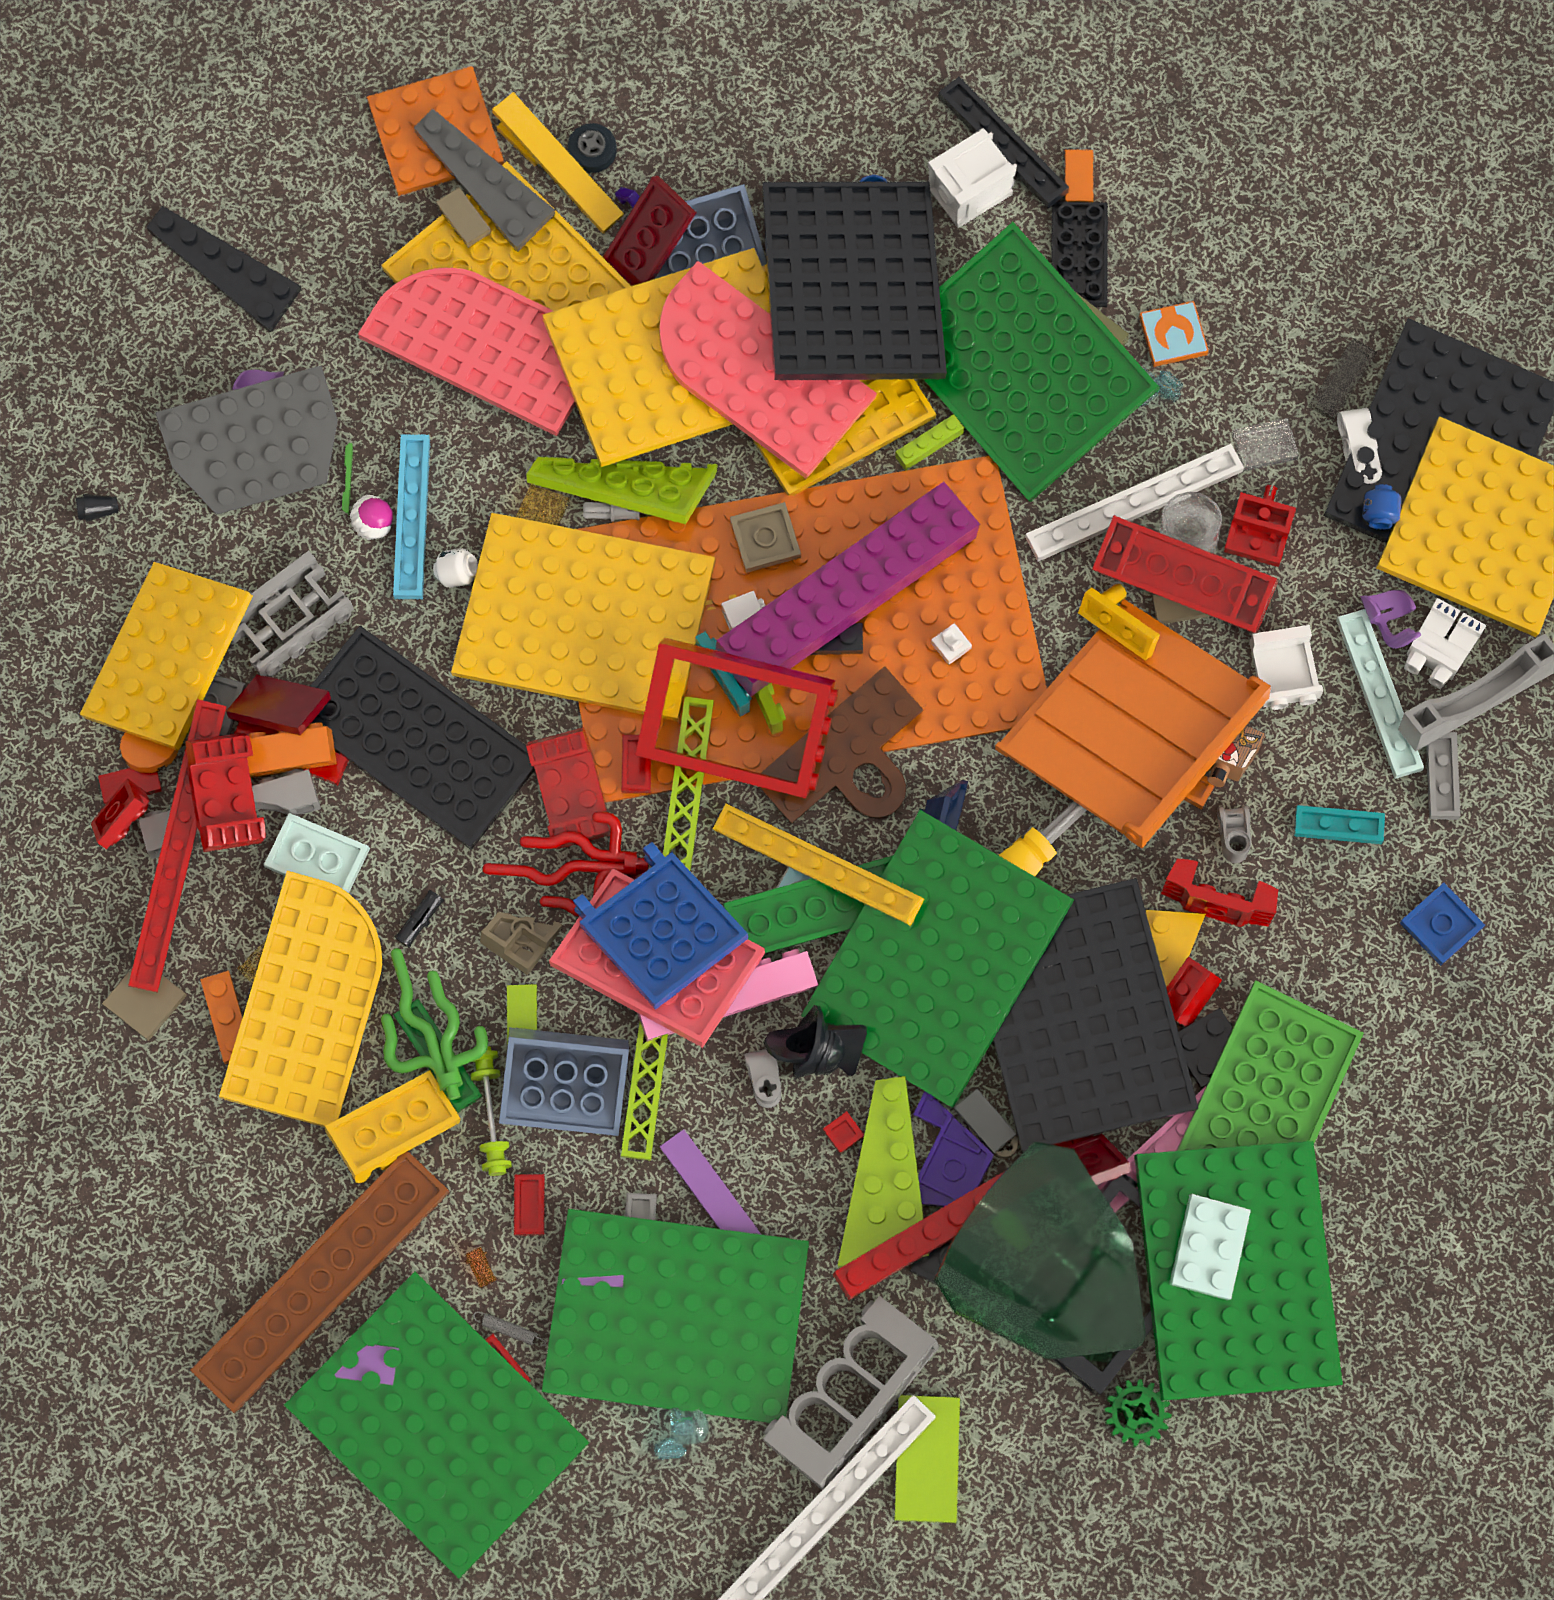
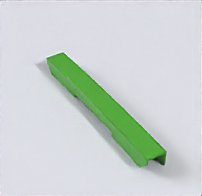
[342,443,353,515]

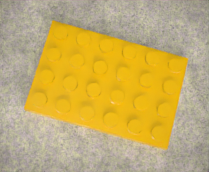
[80,562,253,751]

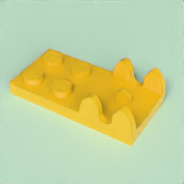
[325,1070,460,1183]

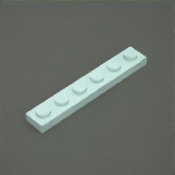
[1336,609,1424,779]

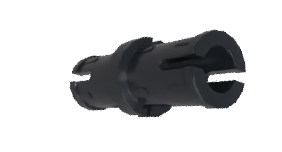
[394,890,445,948]

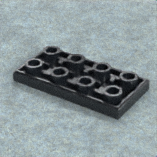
[1051,201,1108,307]

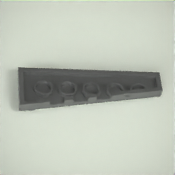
[414,109,555,252]

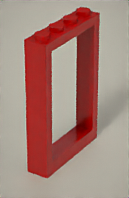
[635,637,838,798]

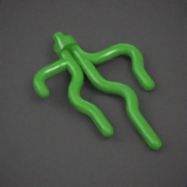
[381,948,489,1100]

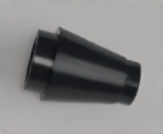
[76,494,119,522]

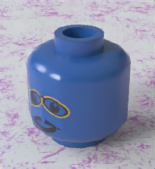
[1362,484,1402,529]

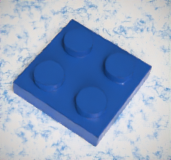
[1400,882,1485,966]

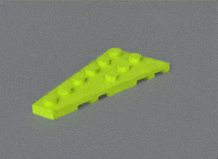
[527,457,717,524]
[837,1076,929,1268]

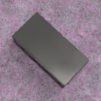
[954,1089,1017,1154]

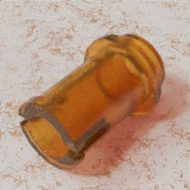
[465,1247,497,1288]

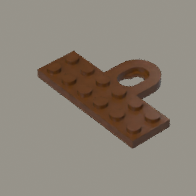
[759,666,923,825]

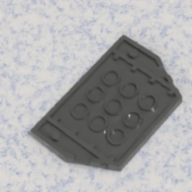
[155,365,338,515]

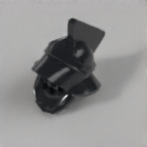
[764,1005,867,1080]

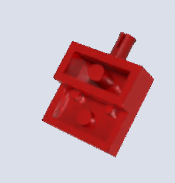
[1223,485,1296,567]

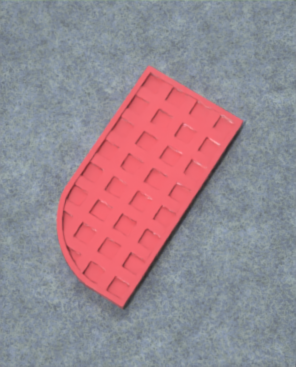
[659,261,877,479]
[358,268,576,436]

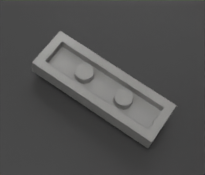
[1426,732,1461,820]

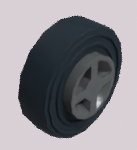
[567,123,617,173]

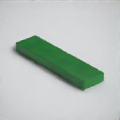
[393,998,483,1113]

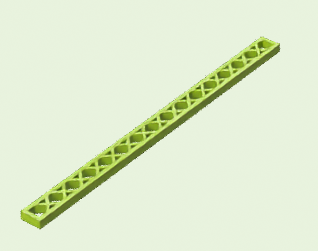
[621,697,714,1161]

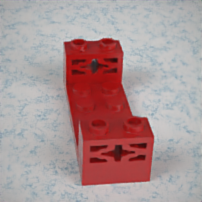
[1092,515,1278,634]

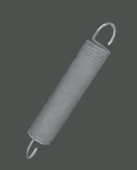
[473,1311,546,1346]

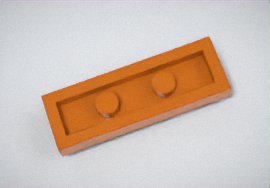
[200,971,243,1064]

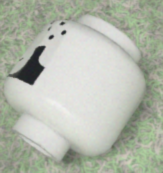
[433,548,478,588]

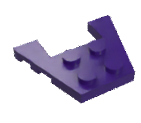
[913,1091,994,1207]

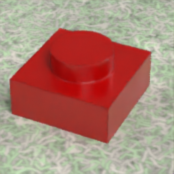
[823,1112,864,1155]

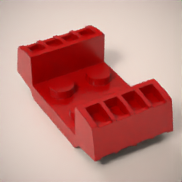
[526,727,610,850]
[185,733,266,852]
[1161,859,1278,927]

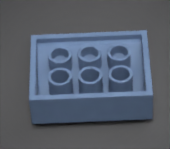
[655,184,767,279]
[499,1027,629,1136]

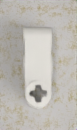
[1337,408,1382,484]

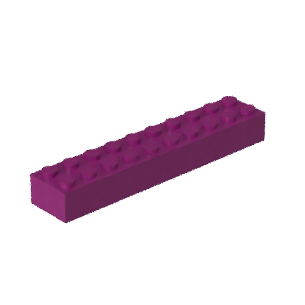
[715,482,980,697]

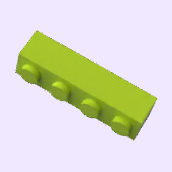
[895,414,964,471]

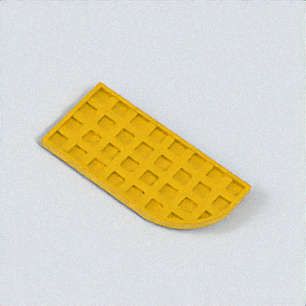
[219,871,382,1127]

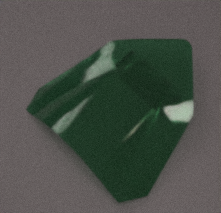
[934,1141,1145,1359]

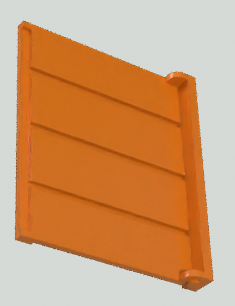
[995,599,1271,848]

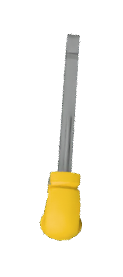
[999,801,1087,876]

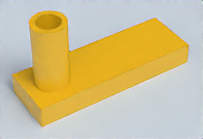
[1078,583,1160,661]

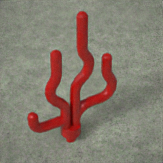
[482,811,648,917]

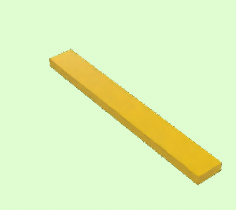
[713,804,924,926]

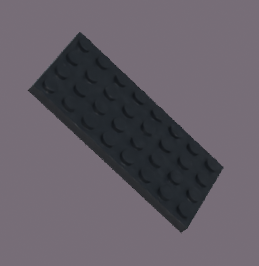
[310,626,535,850]

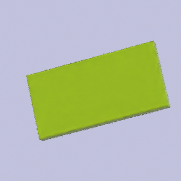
[895,1395,960,1523]

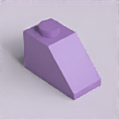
[335,1345,399,1385]

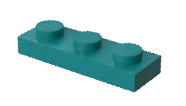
[695,631,752,717]
[1294,805,1385,844]

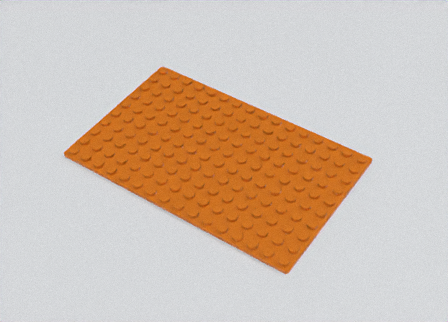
[577,456,1047,803]

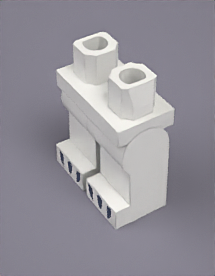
[1404,598,1486,689]

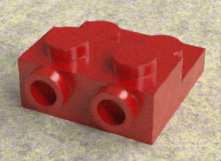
[91,778,149,849]

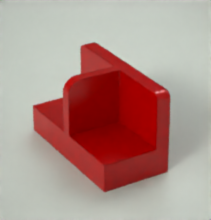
[1166,956,1222,1027]

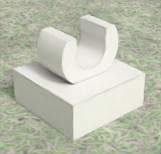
[931,623,972,665]

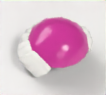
[350,495,393,540]

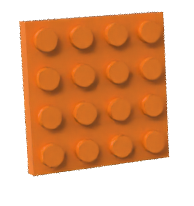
[367,66,504,196]

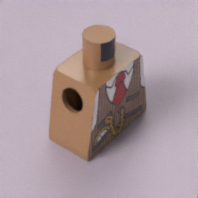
[1208,726,1266,787]

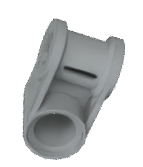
[1217,805,1252,863]
[744,1049,781,1108]

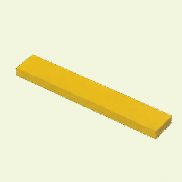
[492,92,624,234]

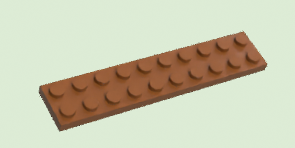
[190,1151,450,1414]

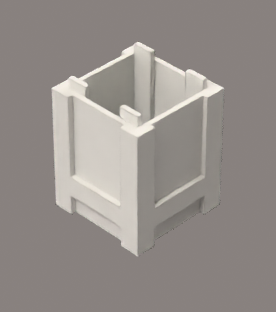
[928,128,1017,228]

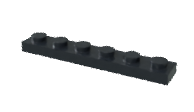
[938,76,1069,208]

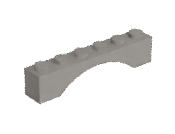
[1398,634,1554,752]
[138,769,321,859]

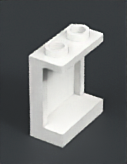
[1249,625,1323,710]

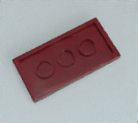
[603,175,697,286]

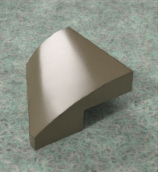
[480,912,562,975]

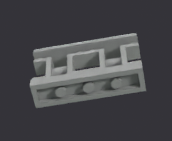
[232,550,354,676]

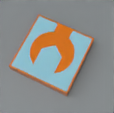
[1139,301,1209,367]

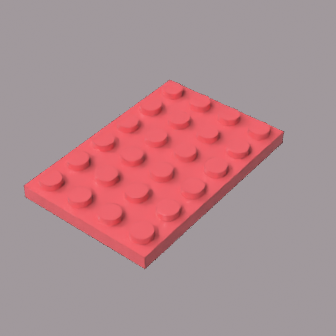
[549,869,765,1048]

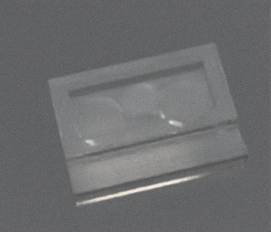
[1232,418,1299,471]

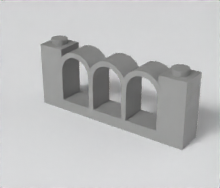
[763,1296,939,1490]

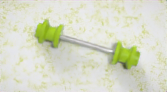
[470,1046,512,1176]

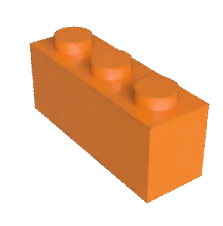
[247,723,337,778]

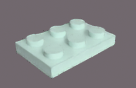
[264,813,370,893]
[1169,1194,1251,1300]

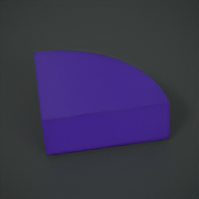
[614,187,640,208]

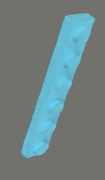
[393,434,430,599]

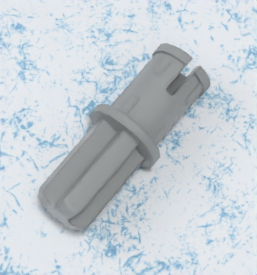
[583,502,640,522]

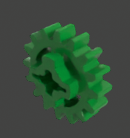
[1104,1379,1172,1448]

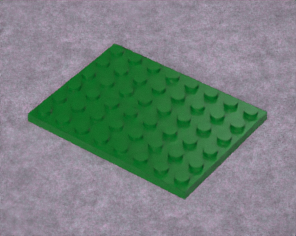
[924,222,1160,502]
[801,810,1074,1107]
[1134,1141,1343,1401]
[542,1209,809,1423]
[284,1272,590,1579]

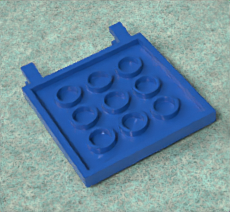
[573,842,748,1010]

